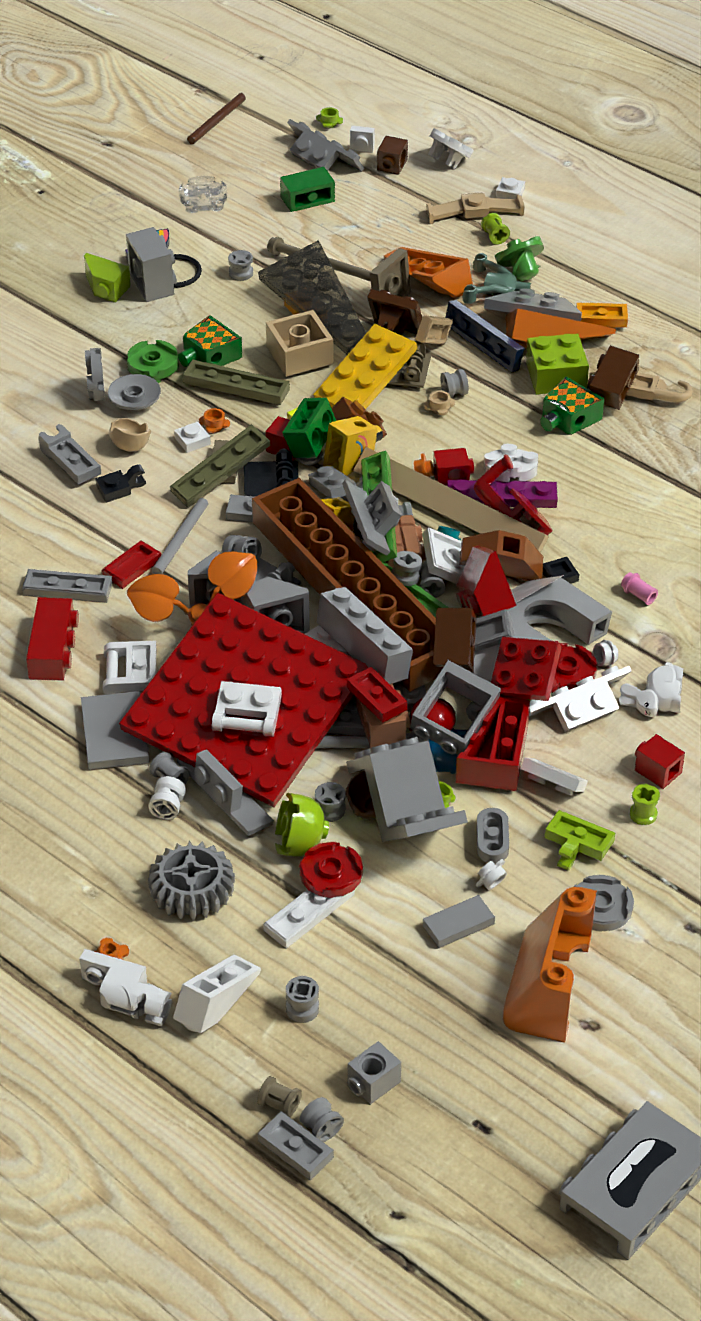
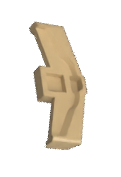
[426,192,525,224]

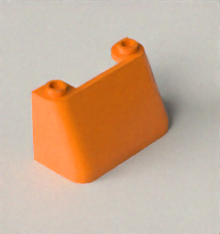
[503,887,597,1042]

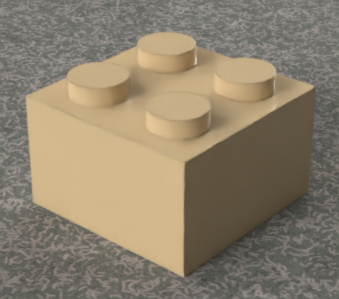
[266,310,334,377]

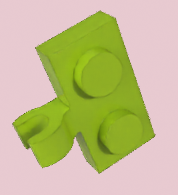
[544,810,616,870]

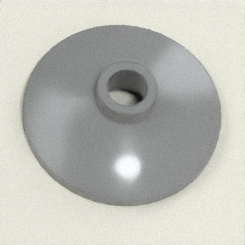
[108,374,161,410]

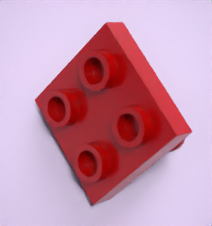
[491,637,562,701]

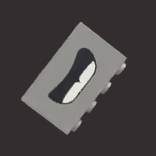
[559,1101,701,1260]

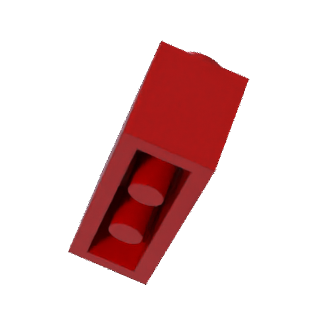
[26,597,79,681]

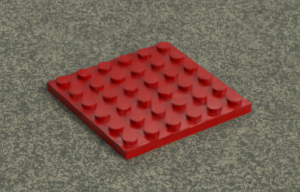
[119,593,368,808]

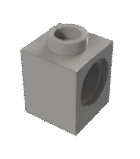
[347,1041,401,1105]

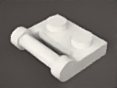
[103,641,157,695]
[212,681,282,737]

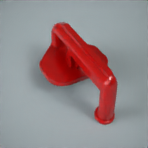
[474,454,553,536]

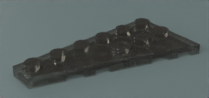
[258,240,366,355]

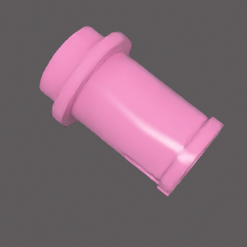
[621,572,658,605]

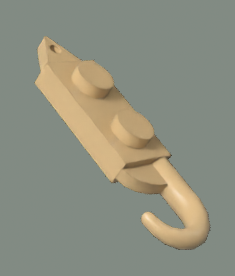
[589,371,693,402]

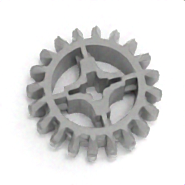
[148,840,235,921]

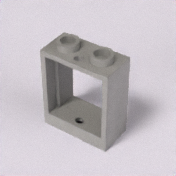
[410,660,501,755]

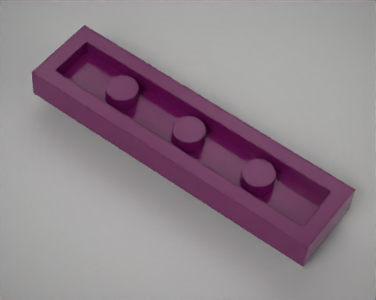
[448,480,558,508]

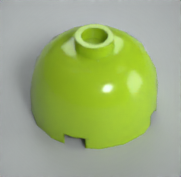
[275,793,329,856]

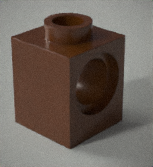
[377,136,408,175]

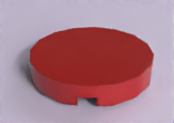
[555,643,597,690]
[299,842,363,898]

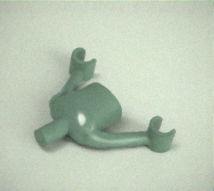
[462,253,531,304]

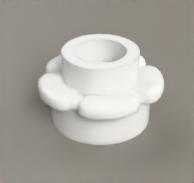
[592,640,618,668]

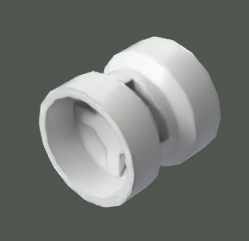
[148,776,186,820]

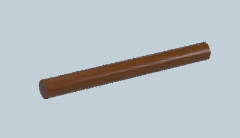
[187,93,246,144]

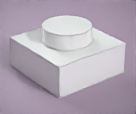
[350,126,375,153]
[496,177,525,199]
[174,422,211,453]

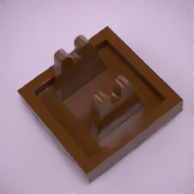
[367,289,422,335]

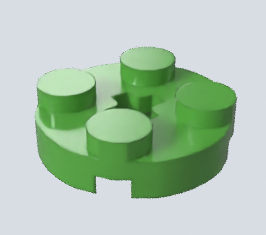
[127,340,179,383]

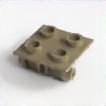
[388,341,431,388]

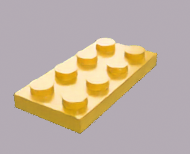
[313,324,418,410]

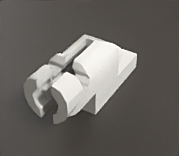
[79,949,172,1026]

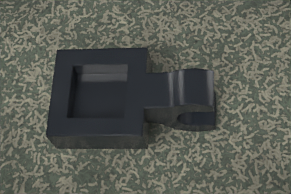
[95,464,146,503]

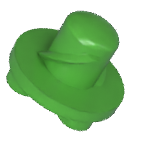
[495,236,544,281]

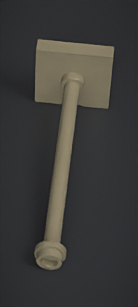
[267,237,411,297]

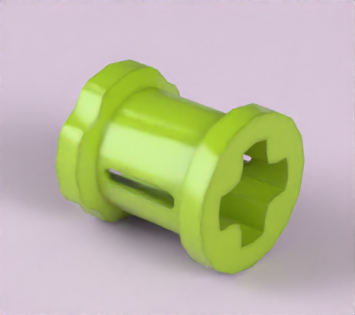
[481,213,510,245]
[630,784,660,825]

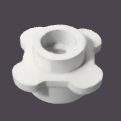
[476,859,507,890]

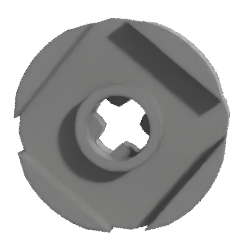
[85,348,105,401]

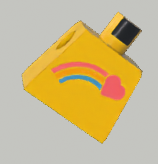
[323,416,383,476]

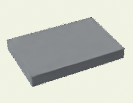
[81,691,149,770]

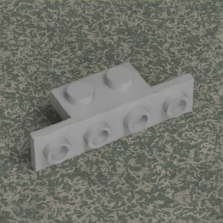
[287,119,364,172]
[342,479,402,556]
[177,749,274,836]

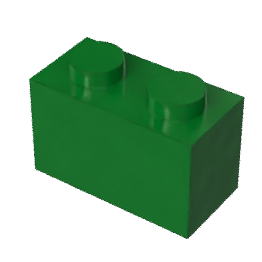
[280,167,335,212]

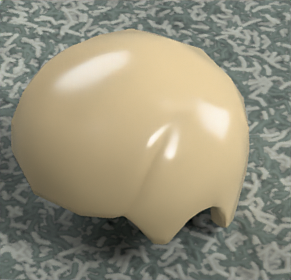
[109,418,151,452]

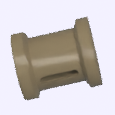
[257,1076,302,1117]

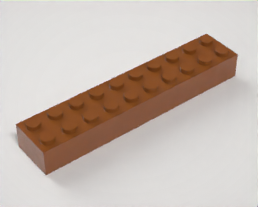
[252,478,443,691]

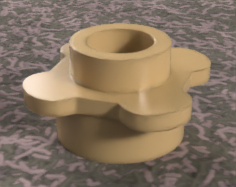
[424,390,455,415]

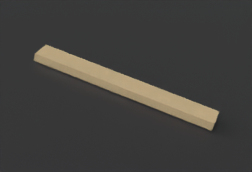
[353,447,549,553]

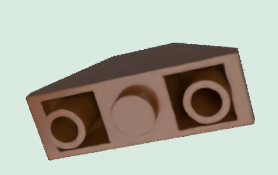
[459,530,544,581]

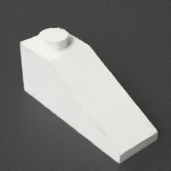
[173,954,261,1033]

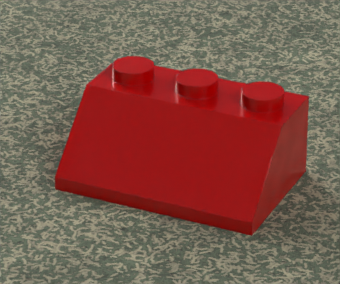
[456,545,517,617]

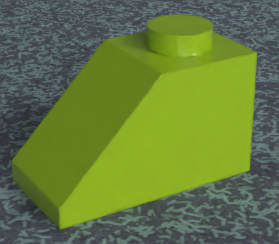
[84,253,131,303]

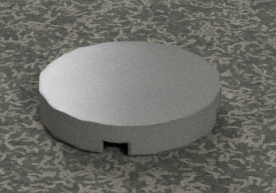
[574,875,634,932]

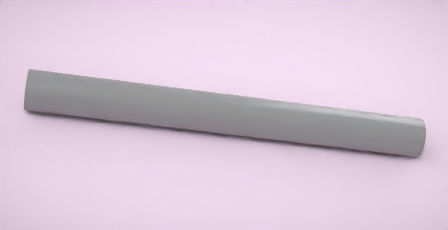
[152,498,208,574]

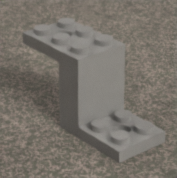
[346,737,468,842]

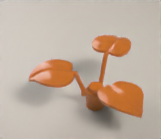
[127,552,257,626]

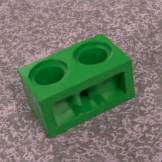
[282,398,337,458]

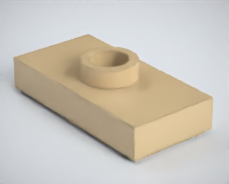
[415,315,452,344]

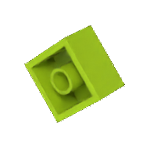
[526,334,589,395]

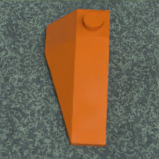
[383,247,473,297]
[506,308,616,349]

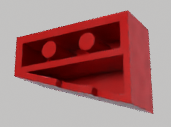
[456,696,530,791]

